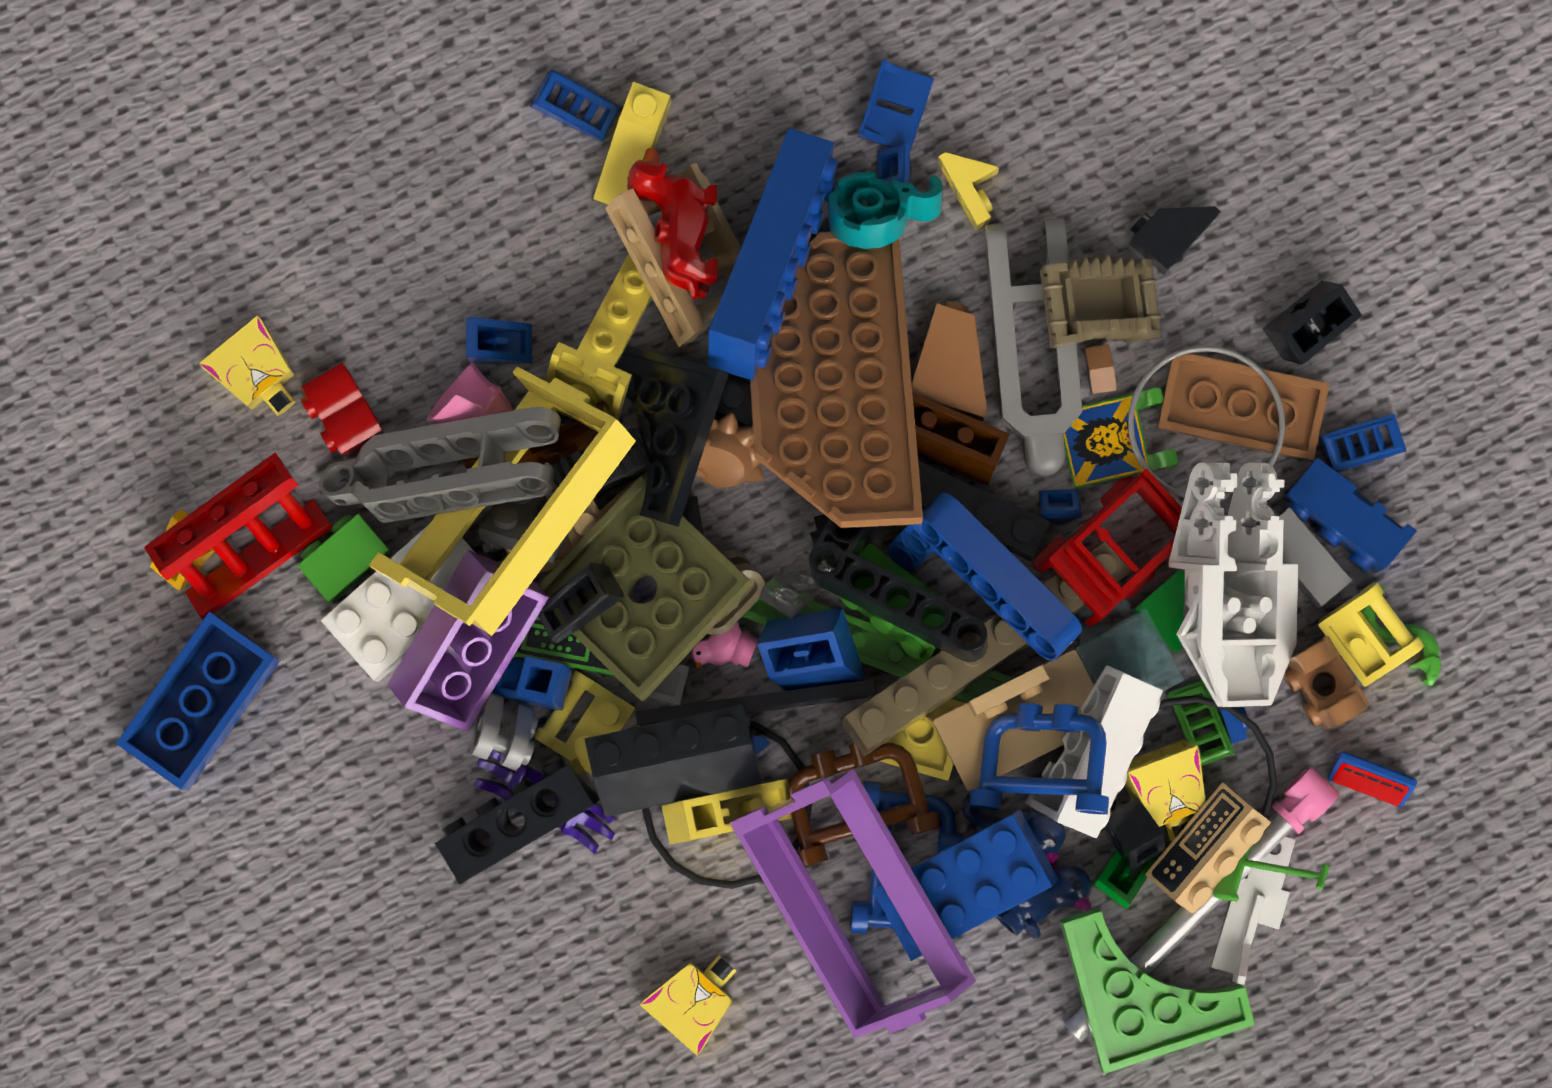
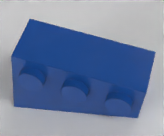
[1283,458,1417,573]

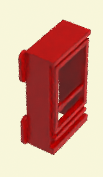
[1033,468,1182,627]

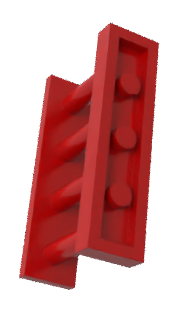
[144,453,333,620]

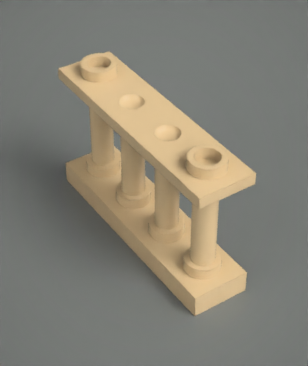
[605,163,741,347]

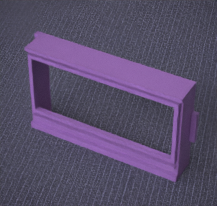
[730,769,976,1038]

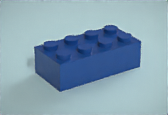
[116,612,281,791]
[872,809,1058,961]

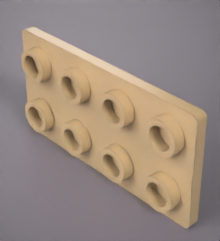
[933,650,1094,791]

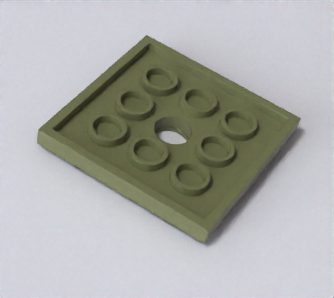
[538,476,754,702]

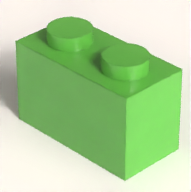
[297,514,393,604]

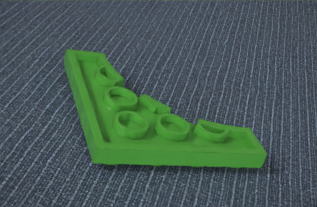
[1059,908,1255,1074]

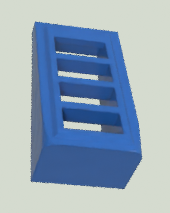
[530,69,621,142]
[1318,414,1407,473]

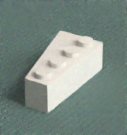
[1025,665,1163,838]

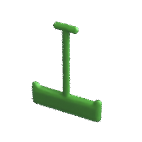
[1213,847,1329,902]

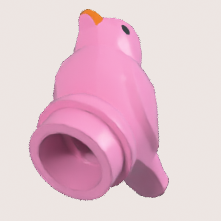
[691,621,759,669]

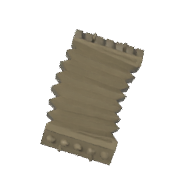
[1040,254,1162,348]

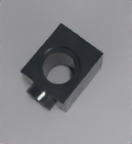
[1105,797,1165,870]

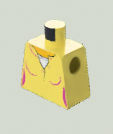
[199,315,295,416]
[1125,739,1206,841]
[640,955,737,1056]

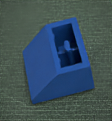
[757,608,865,691]

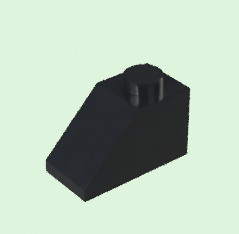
[1129,206,1221,275]

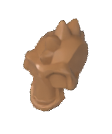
[648,412,765,488]

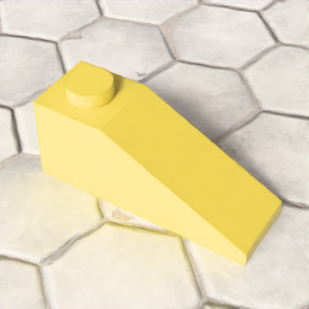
[593,82,672,205]
[662,779,792,845]

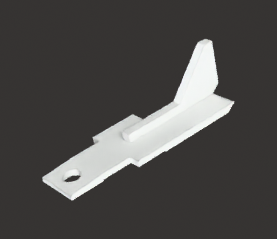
[1211,837,1295,985]

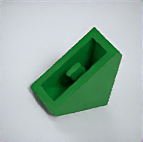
[1132,571,1185,653]
[1091,850,1158,909]

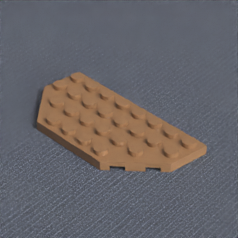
[749,232,923,528]

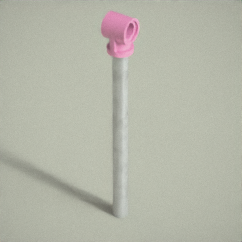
[1064,766,1340,1041]

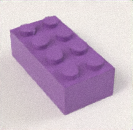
[387,550,549,732]

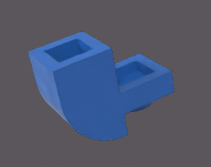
[492,656,572,710]

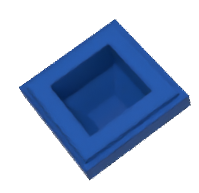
[877,143,912,183]
[1039,489,1082,525]

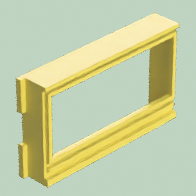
[369,367,636,636]

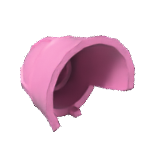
[427,363,513,439]

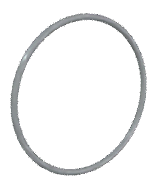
[1128,346,1285,500]

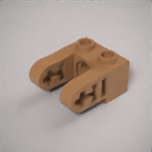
[1283,636,1370,730]

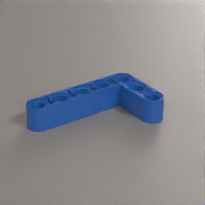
[888,492,1082,661]

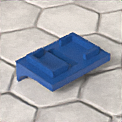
[858,59,934,152]

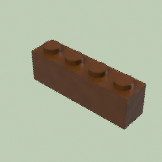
[912,392,1010,485]

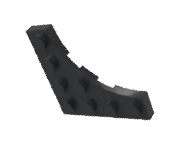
[615,346,729,527]

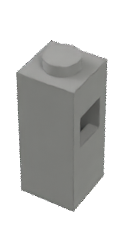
[1258,508,1353,608]

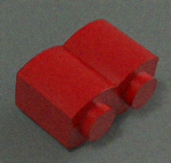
[300,362,385,458]

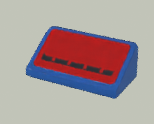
[1328,751,1418,807]

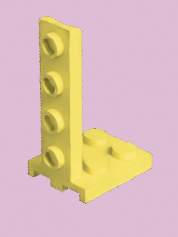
[545,253,652,420]

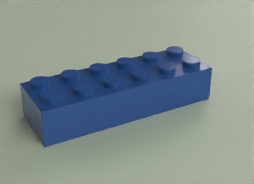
[708,128,838,380]

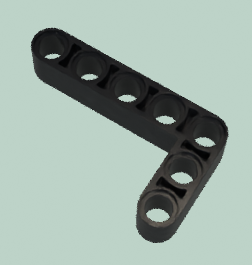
[809,519,988,662]

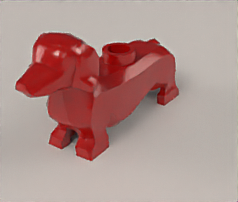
[627,148,718,299]

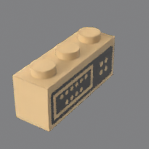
[1145,782,1271,915]

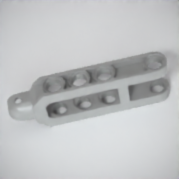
[984,218,1082,477]
[319,407,561,523]

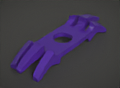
[473,750,615,854]

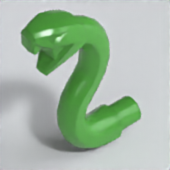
[1360,581,1441,686]

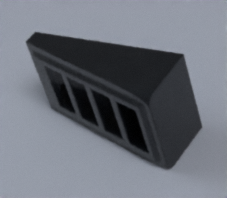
[538,562,624,643]

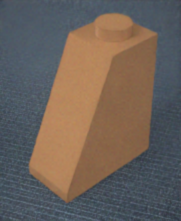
[912,301,987,422]

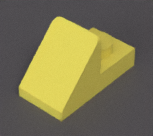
[937,152,999,231]

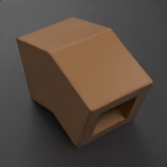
[1084,344,1117,394]

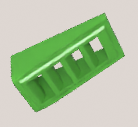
[1167,680,1235,766]

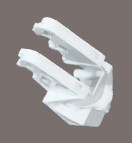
[1169,462,1298,707]

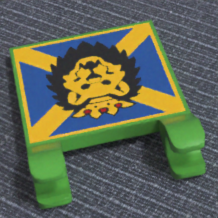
[1063,388,1178,489]

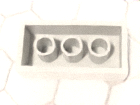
[321,526,476,682]

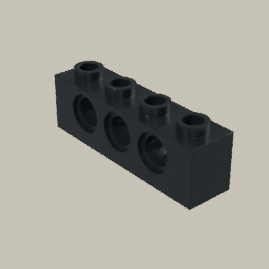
[435,758,600,884]

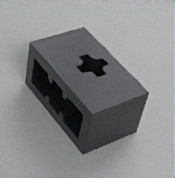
[1262,281,1363,364]

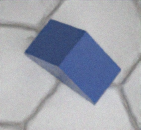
[466,317,532,364]

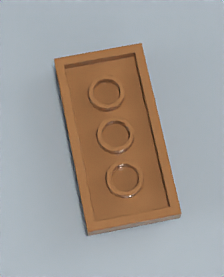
[1156,350,1330,462]

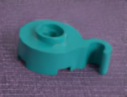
[828,171,943,249]

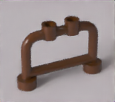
[786,743,942,867]

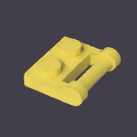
[1317,581,1425,687]
[533,670,636,775]

